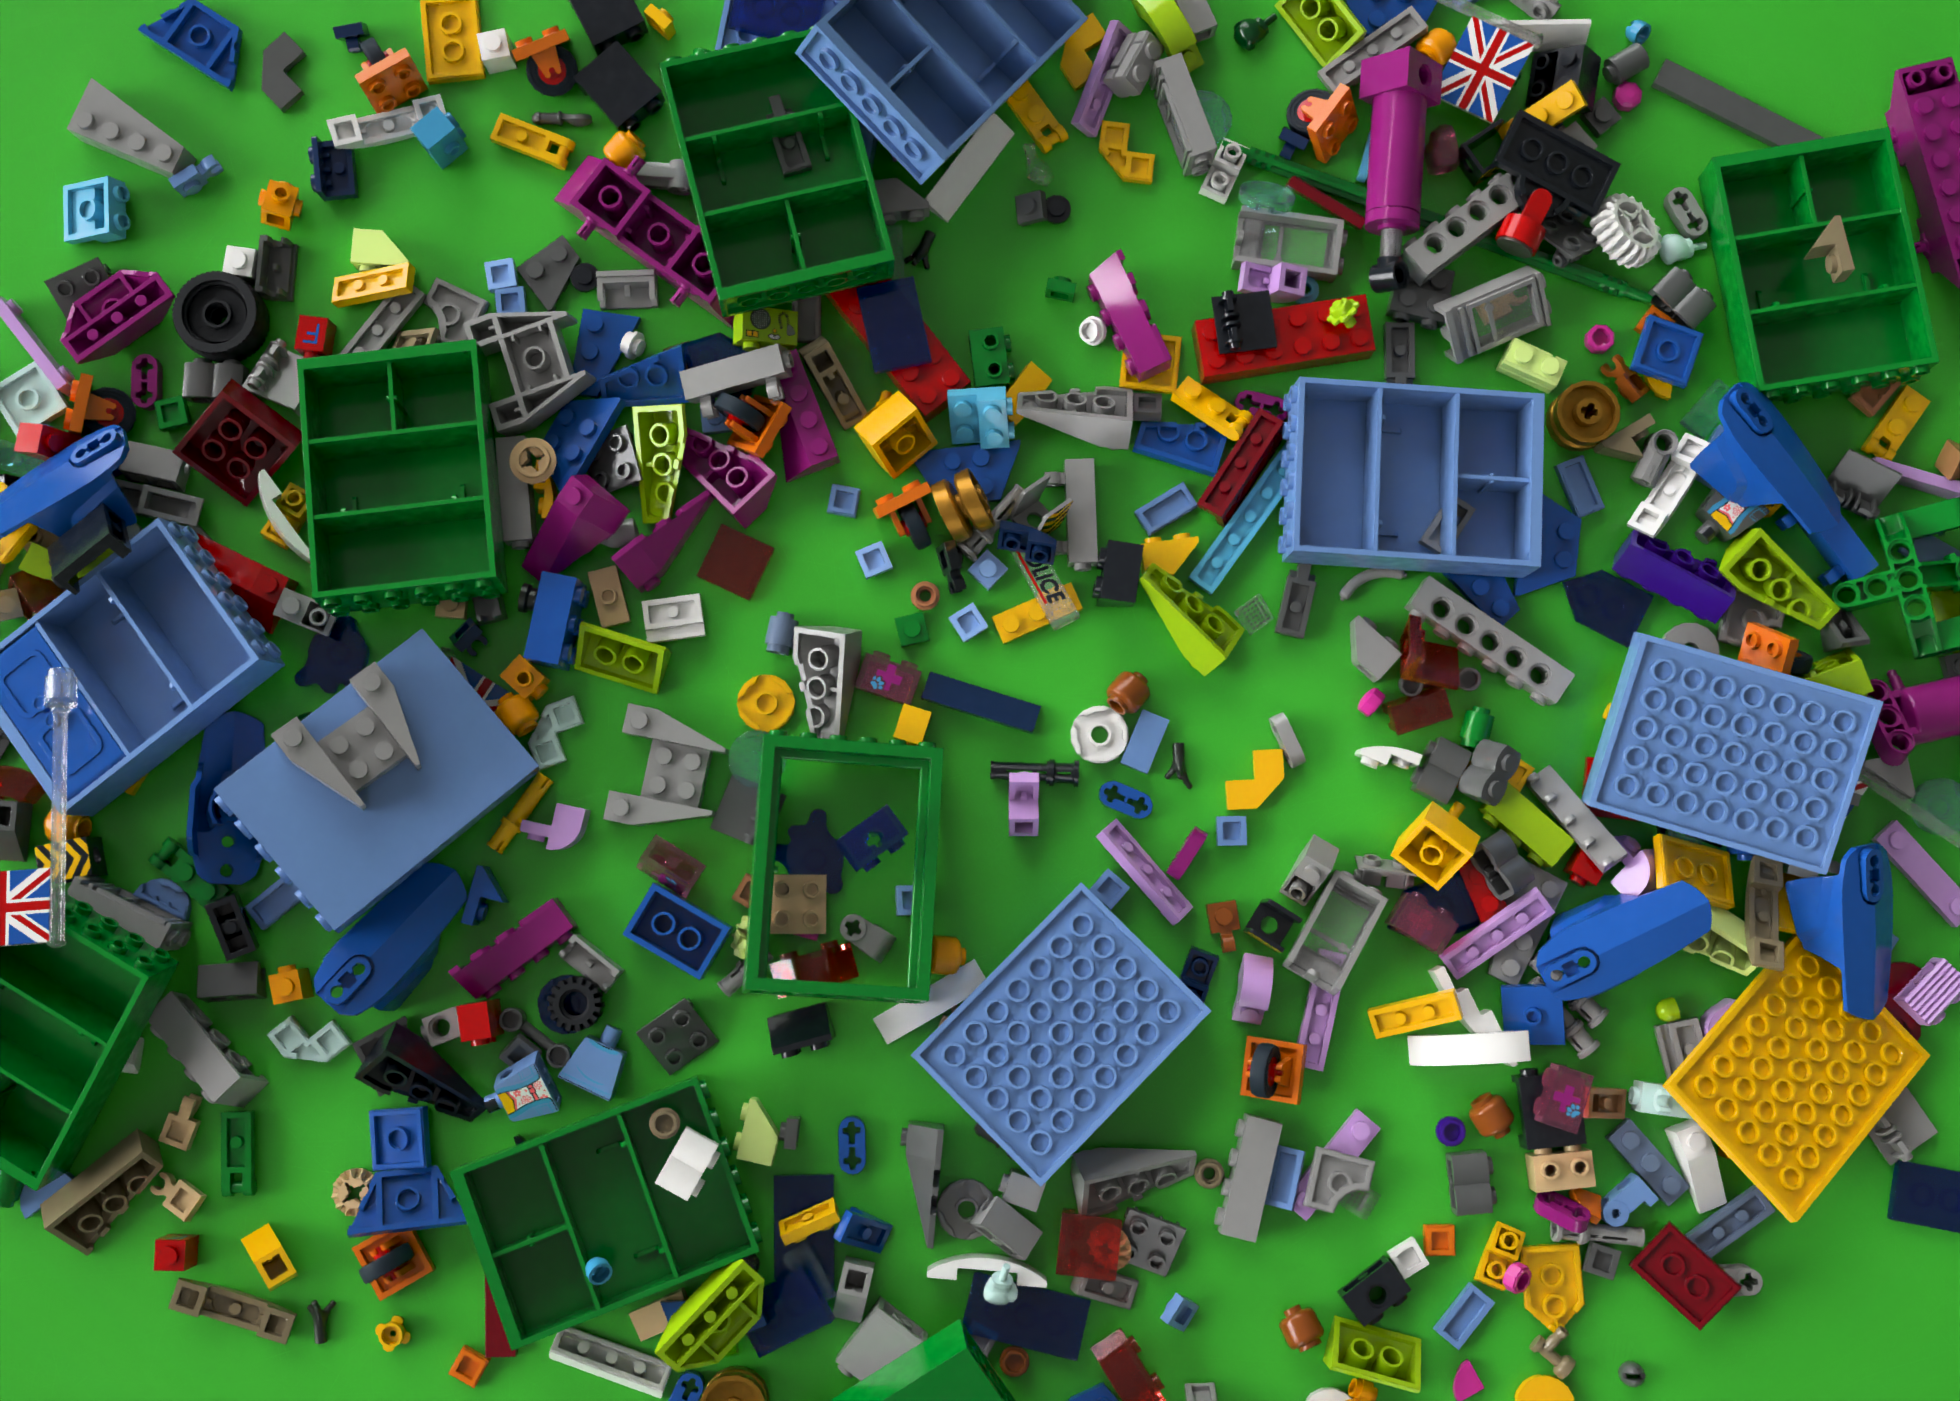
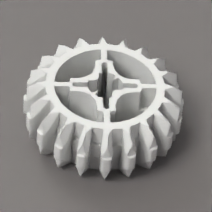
[1589,193,1662,269]

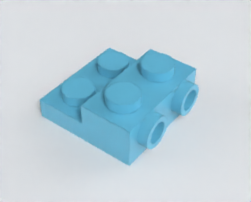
[63,176,130,245]
[947,386,1015,449]

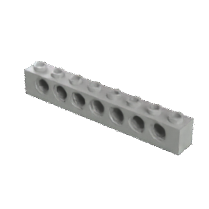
[1401,121,1598,287]

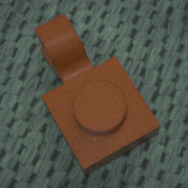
[1600,354,1651,404]
[1205,900,1241,953]

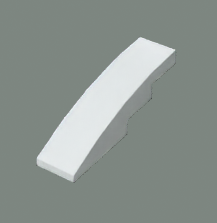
[1427,965,1518,1067]

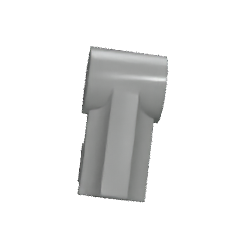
[636,159,691,196]
[1630,429,1679,489]

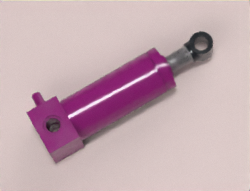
[1359,46,1443,294]

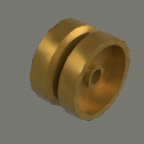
[1546,380,1620,451]
[931,468,996,543]
[700,1366,769,1401]

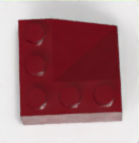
[172,378,302,507]

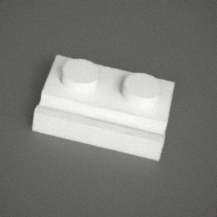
[641,593,706,643]

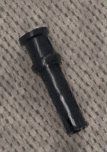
[990,759,1079,787]

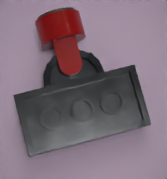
[1492,109,1621,258]

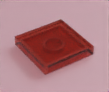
[697,524,775,601]

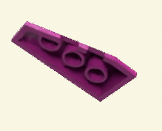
[682,427,778,529]
[521,474,630,581]
[611,489,714,593]

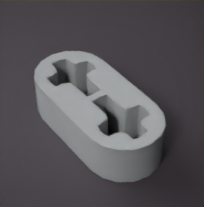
[1663,187,1708,240]
[1269,712,1306,769]

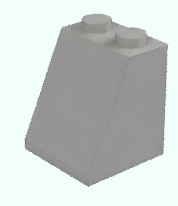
[835,1296,928,1381]

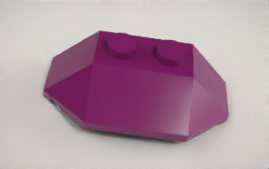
[60,270,176,364]

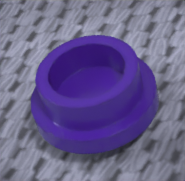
[1435,1116,1466,1147]

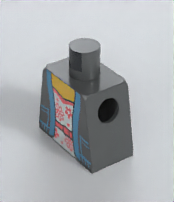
[1694,488,1770,544]

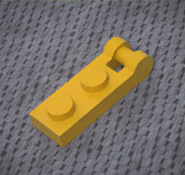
[1006,80,1069,154]
[490,112,576,171]
[1170,376,1253,441]
[1861,385,1931,461]

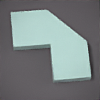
[528,695,585,771]
[266,1015,353,1062]

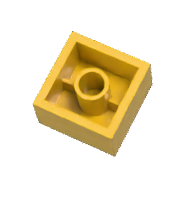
[854,390,938,479]
[1390,801,1481,891]

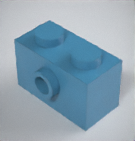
[410,106,469,170]

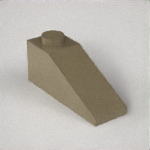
[797,336,867,430]

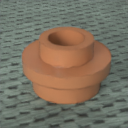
[911,581,940,611]

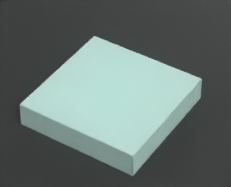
[0,361,71,437]

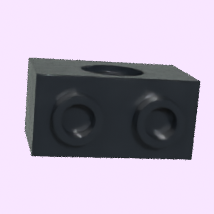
[205,891,260,961]
[1337,1255,1411,1327]

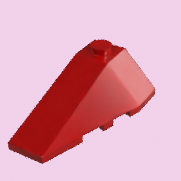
[197,533,299,634]

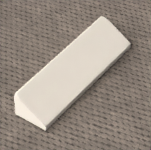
[1484,19,1591,52]
[925,113,1015,223]
[549,1327,672,1398]

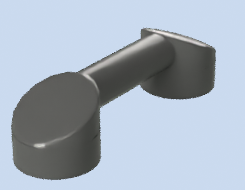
[1398,667,1481,696]
[499,1007,572,1068]

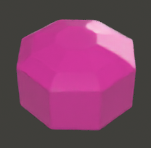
[1612,81,1642,112]
[1584,325,1614,354]
[1358,688,1386,717]
[1503,1262,1532,1294]

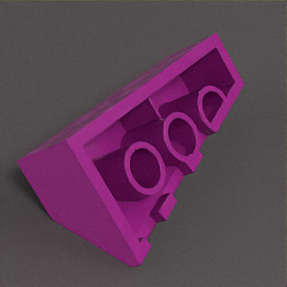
[1086,249,1172,383]
[778,349,840,483]
[448,898,578,1000]

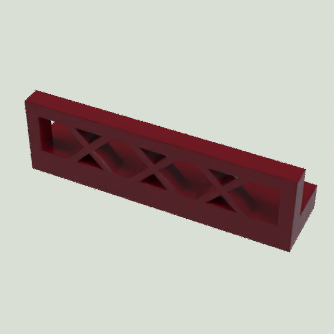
[1197,408,1284,527]

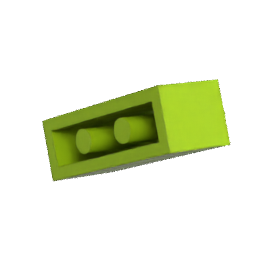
[1478,783,1575,868]

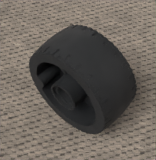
[172,271,270,363]

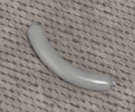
[1339,568,1407,601]

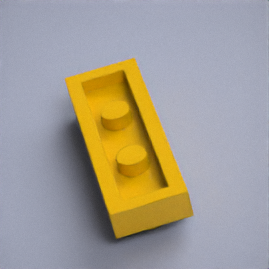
[1498,80,1588,140]
[331,262,415,308]
[991,582,1083,644]
[1367,988,1463,1039]

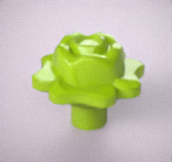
[1327,298,1360,328]

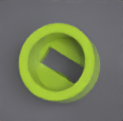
[1655,997,1681,1022]

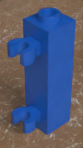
[1775,504,1879,587]

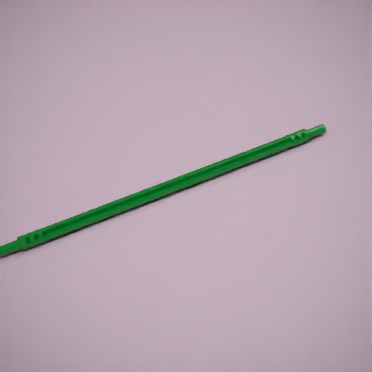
[1222,140,1653,305]

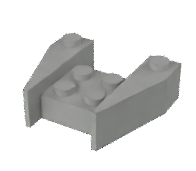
[463,311,596,437]
[271,662,422,810]
[603,703,729,826]

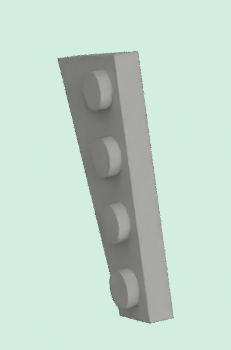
[1487,861,1568,985]

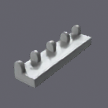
[1317,5,1428,95]
[1526,765,1628,873]

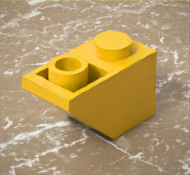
[1140,533,1199,576]
[241,1223,298,1292]

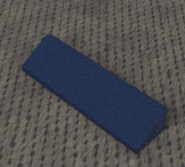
[921,672,1041,734]

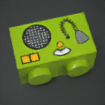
[733,307,798,351]

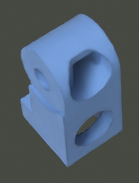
[1601,1172,1659,1227]

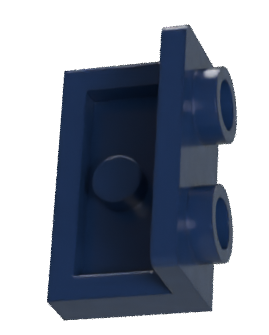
[308,136,359,201]

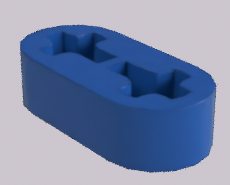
[1098,781,1153,819]
[838,1116,866,1174]
[668,1370,705,1401]

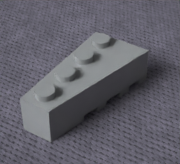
[67,78,196,178]
[149,991,269,1108]

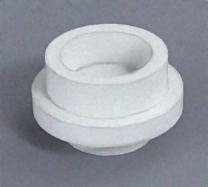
[1079,316,1107,345]
[620,331,646,360]

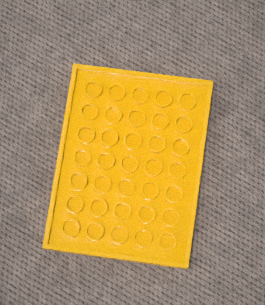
[1662,934,1931,1223]

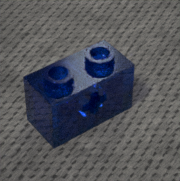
[835,804,909,873]

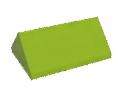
[1274,0,1367,67]
[574,621,672,694]
[1323,1315,1421,1394]

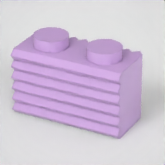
[1893,957,1960,1026]

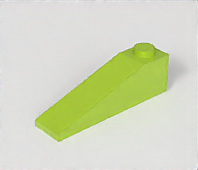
[632,404,687,524]

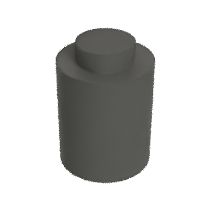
[1602,42,1650,85]

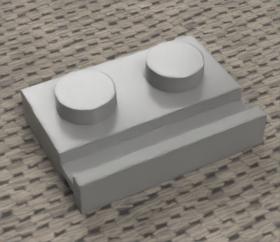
[1653,1017,1703,1080]

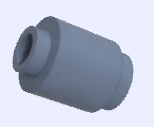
[765,611,799,656]

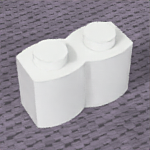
[655,1126,721,1201]

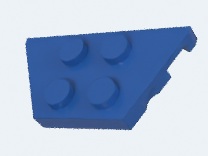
[138,0,243,91]
[1345,0,1438,41]
[540,397,626,491]
[914,440,1021,503]
[1513,494,1582,597]
[347,1165,467,1238]

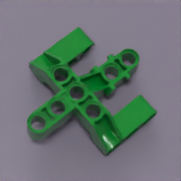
[1833,497,1960,660]

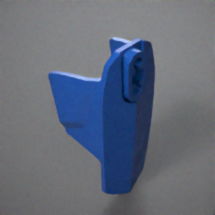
[1690,382,1841,534]
[0,425,137,539]
[186,711,265,885]
[1785,843,1893,1020]
[314,863,468,1016]
[1536,880,1712,1001]

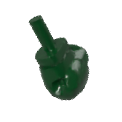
[1233,13,1277,51]

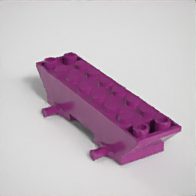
[1885,57,1960,289]
[554,155,734,329]

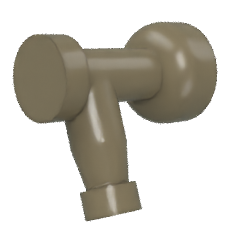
[1529,1325,1576,1380]

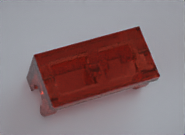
[1381,687,1453,735]

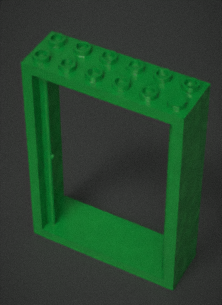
[742,730,944,1004]

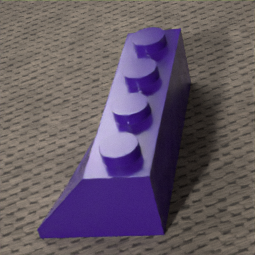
[1612,529,1736,624]

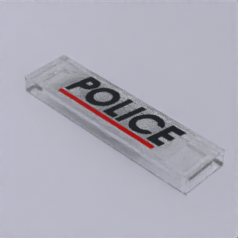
[1009,550,1080,631]

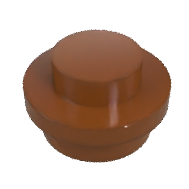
[999,1345,1029,1377]

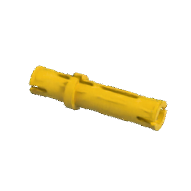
[486,771,554,854]

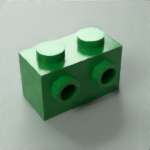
[968,326,1015,389]

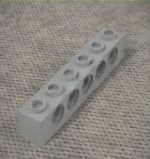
[1404,575,1575,706]

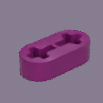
[131,354,163,411]
[1233,390,1287,421]
[1166,826,1208,880]
[1533,1191,1591,1233]

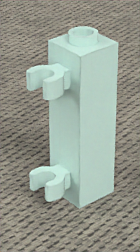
[1628,1080,1693,1119]

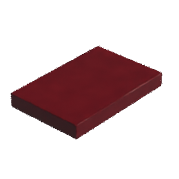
[1629,1221,1742,1331]

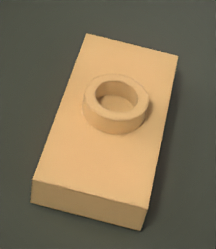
[587,565,631,629]

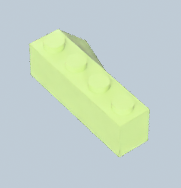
[1655,888,1757,976]

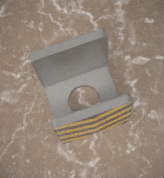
[1008,474,1073,534]

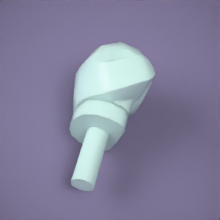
[1659,234,1707,265]
[983,1263,1018,1305]

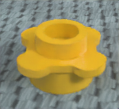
[375,1315,411,1352]

